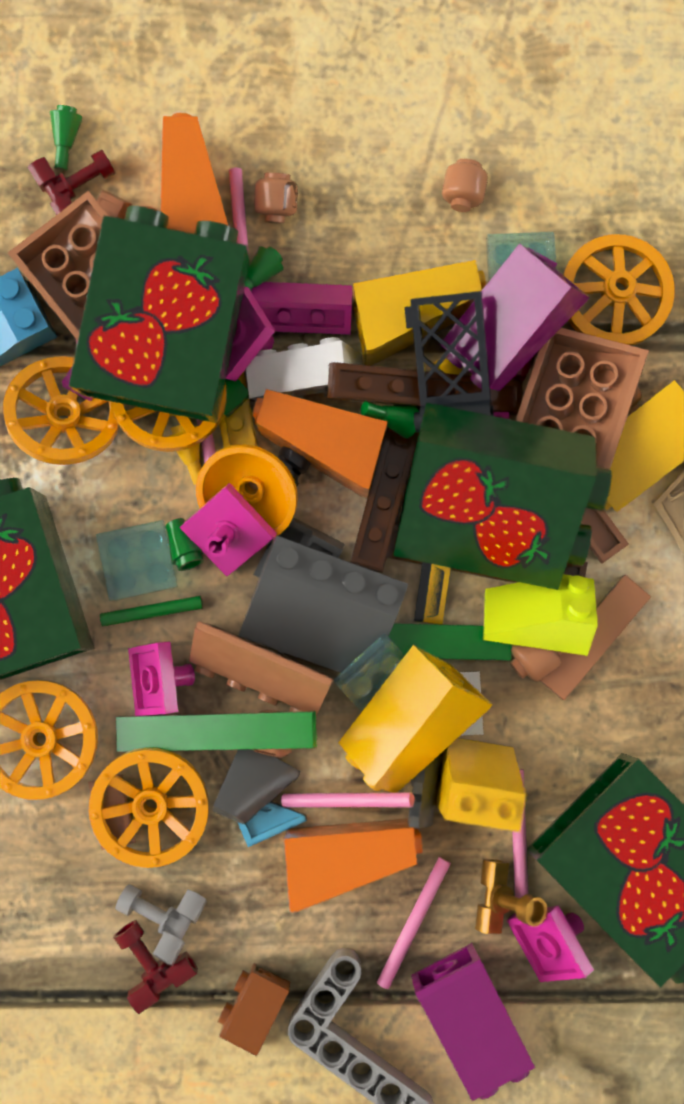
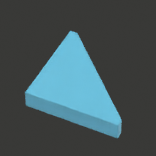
[237,802,307,847]

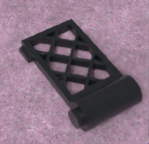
[404,291,494,433]

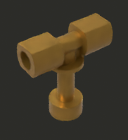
[475,859,547,934]

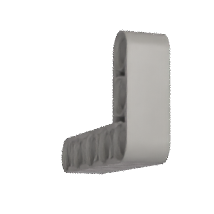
[288,948,434,1104]

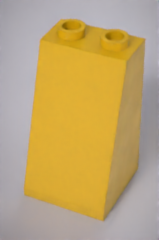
[352,260,486,366]
[604,380,684,512]
[338,645,493,793]
[436,738,526,832]

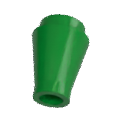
[165,518,204,571]

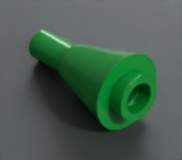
[49,105,83,171]
[245,246,284,291]
[360,401,419,438]

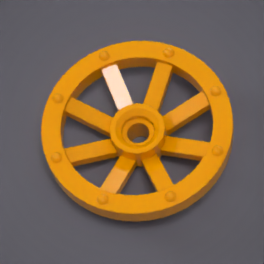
[563,234,675,346]
[3,356,120,465]
[110,382,227,452]
[0,680,98,800]
[89,748,209,868]

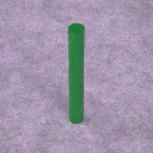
[100,595,203,627]

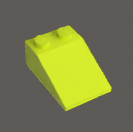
[483,574,598,656]

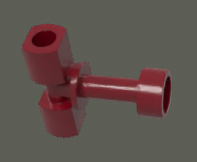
[28,149,116,215]
[113,920,198,1015]

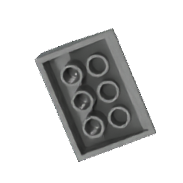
[238,536,408,682]

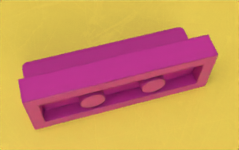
[252,282,352,335]

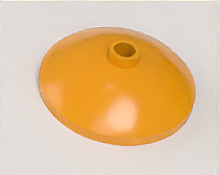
[196,444,298,537]

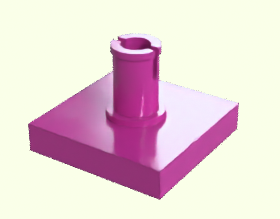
[226,287,275,381]
[180,483,277,577]
[128,641,195,716]
[506,905,594,982]

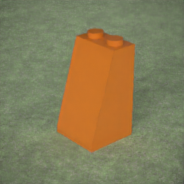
[161,113,229,234]
[252,389,387,498]
[284,818,423,912]

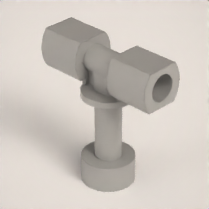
[115,884,207,966]

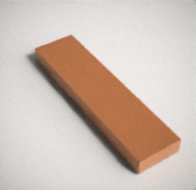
[540,575,651,700]

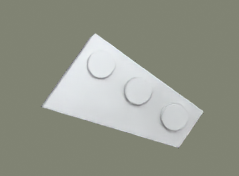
[246,337,363,401]

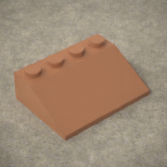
[8,191,109,341]
[515,328,649,469]
[189,621,333,717]

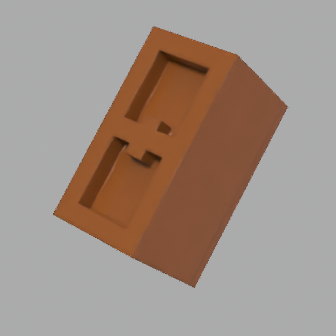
[217,963,291,1056]

